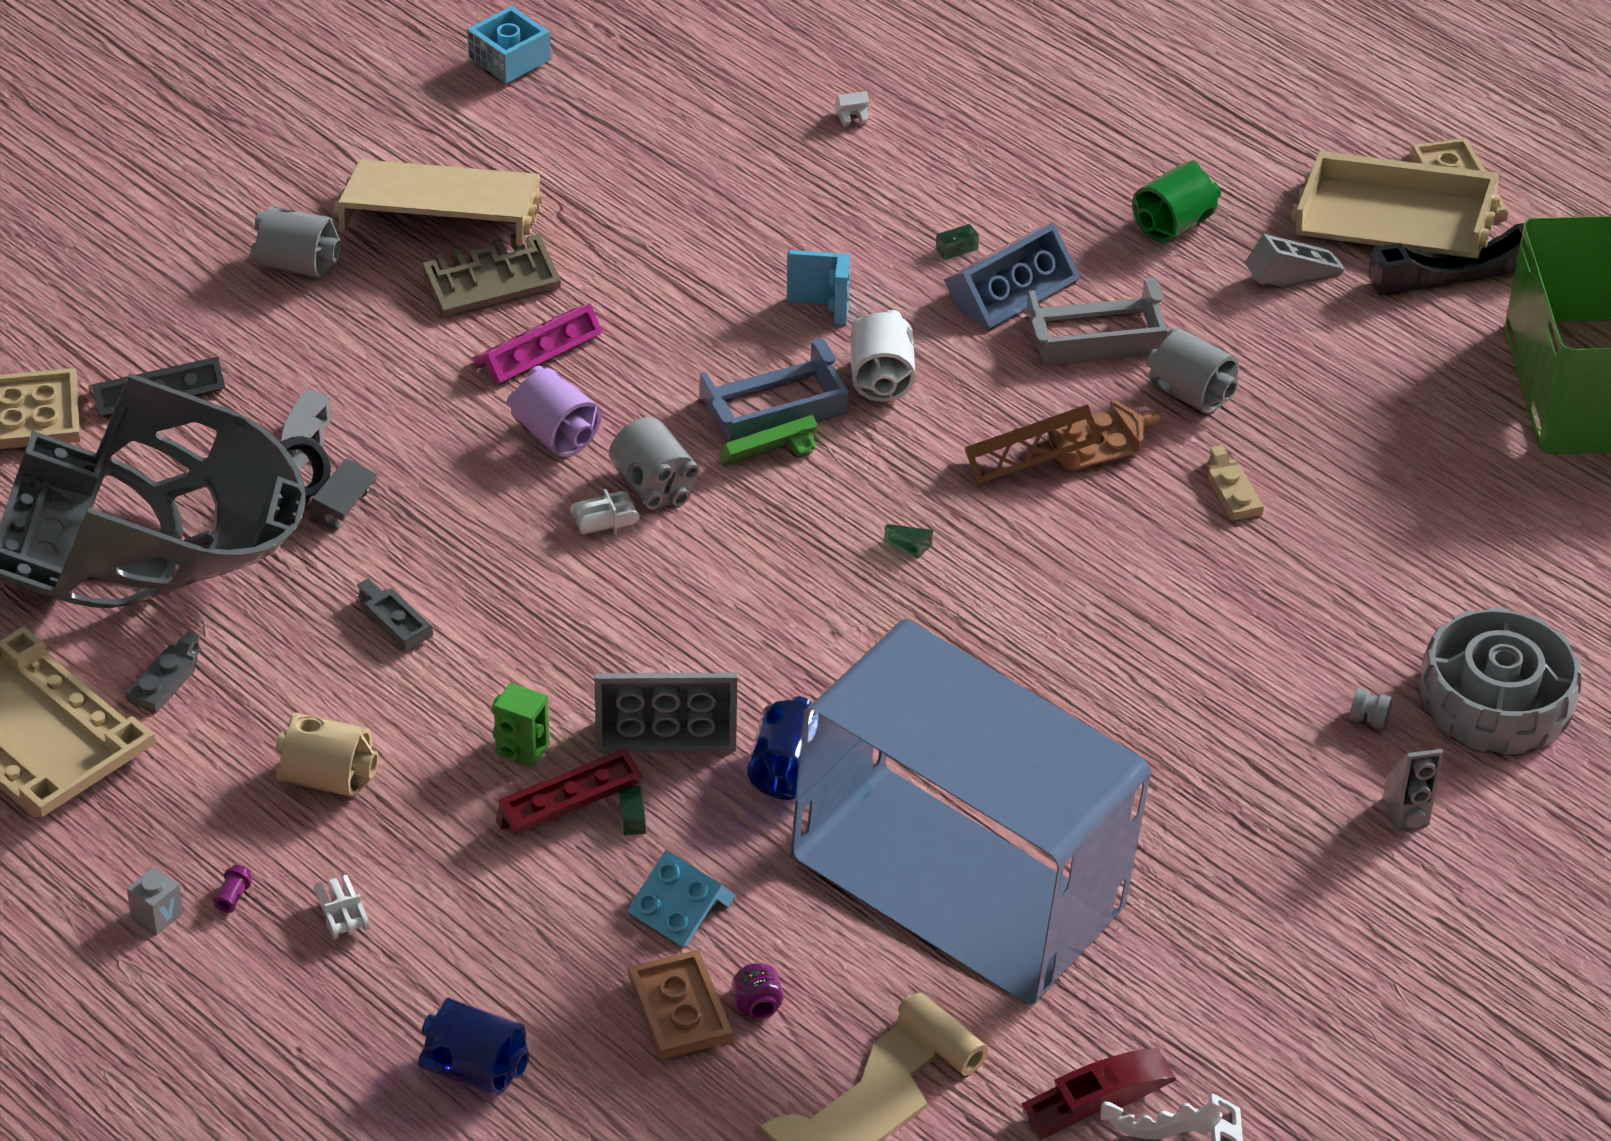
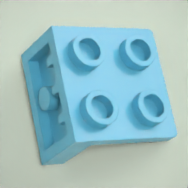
[787,250,850,326]
[627,850,736,947]

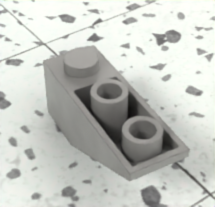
[1382,749,1443,830]

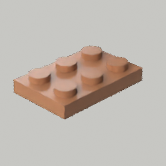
[628,950,733,1060]

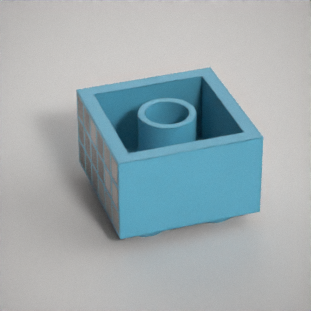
[467,6,551,83]

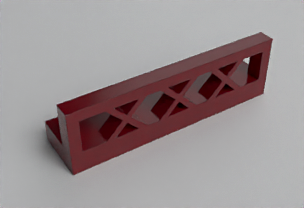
[496,748,643,835]

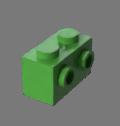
[491,683,550,767]

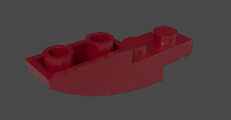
[1021,1047,1176,1141]

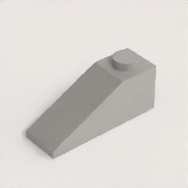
[1244,234,1345,287]

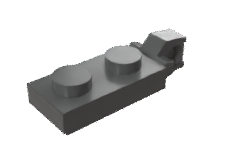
[357,578,433,651]
[126,632,201,713]

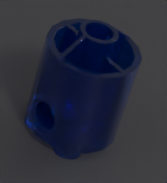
[747,696,818,800]
[418,998,529,1096]

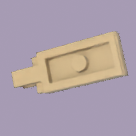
[1207,445,1264,521]

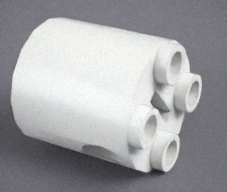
[850,310,916,402]

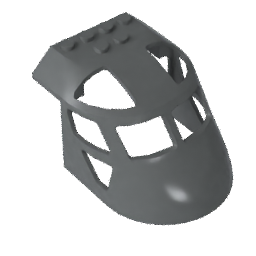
[0,373,305,608]

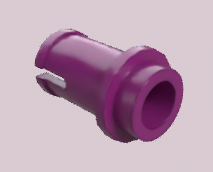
[213,865,252,913]

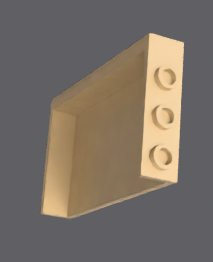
[1291,151,1500,259]
[334,159,542,246]

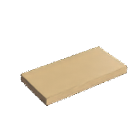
[1409,138,1509,221]

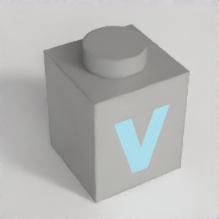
[127,867,183,935]

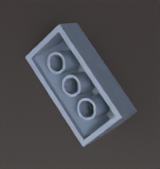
[943,223,1081,330]

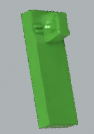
[718,415,818,466]

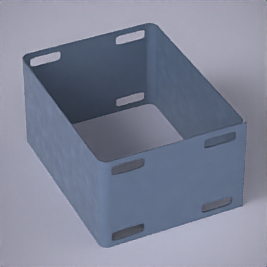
[790,619,1151,1005]

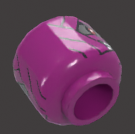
[731,963,784,1019]

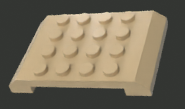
[0,626,156,817]

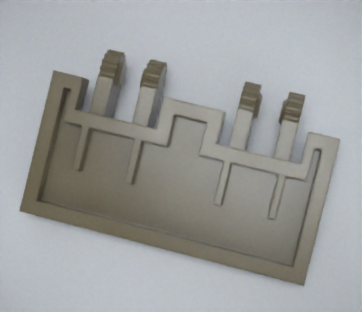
[422,234,561,318]

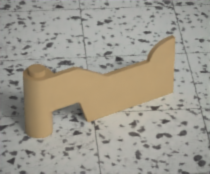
[760,993,988,1141]

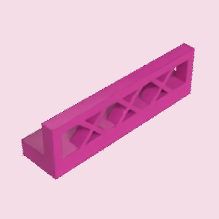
[472,303,603,384]

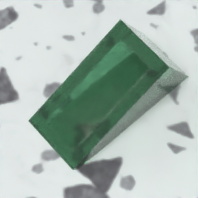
[884,524,933,558]

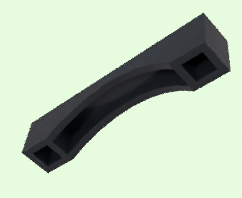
[1368,223,1524,295]

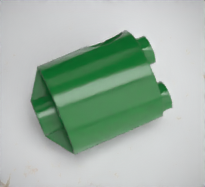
[1132,160,1221,243]

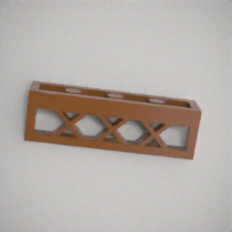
[964,404,1101,485]

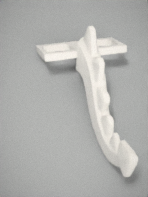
[1100,1093,1243,1141]

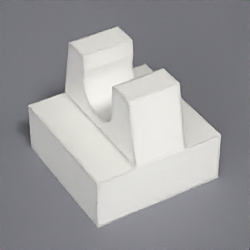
[834,91,869,127]

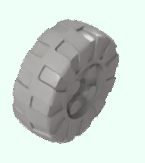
[1420,608,1581,755]

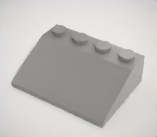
[594,673,737,752]

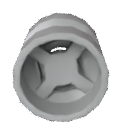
[1349,688,1392,730]

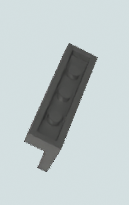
[88,356,226,416]

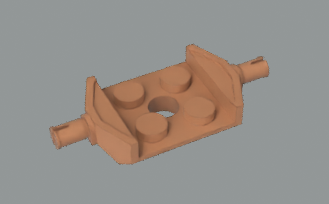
[1027,400,1163,470]

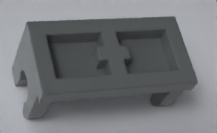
[309,458,377,530]

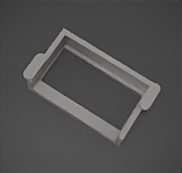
[1026,277,1167,365]

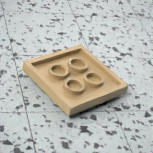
[0,368,80,449]

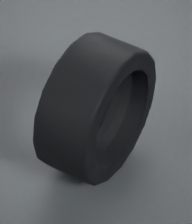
[280,436,331,499]

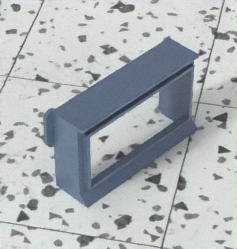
[699,338,849,442]

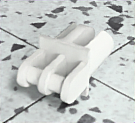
[570,489,639,535]
[314,875,370,940]

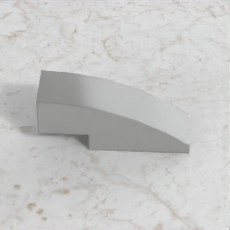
[281,388,331,471]

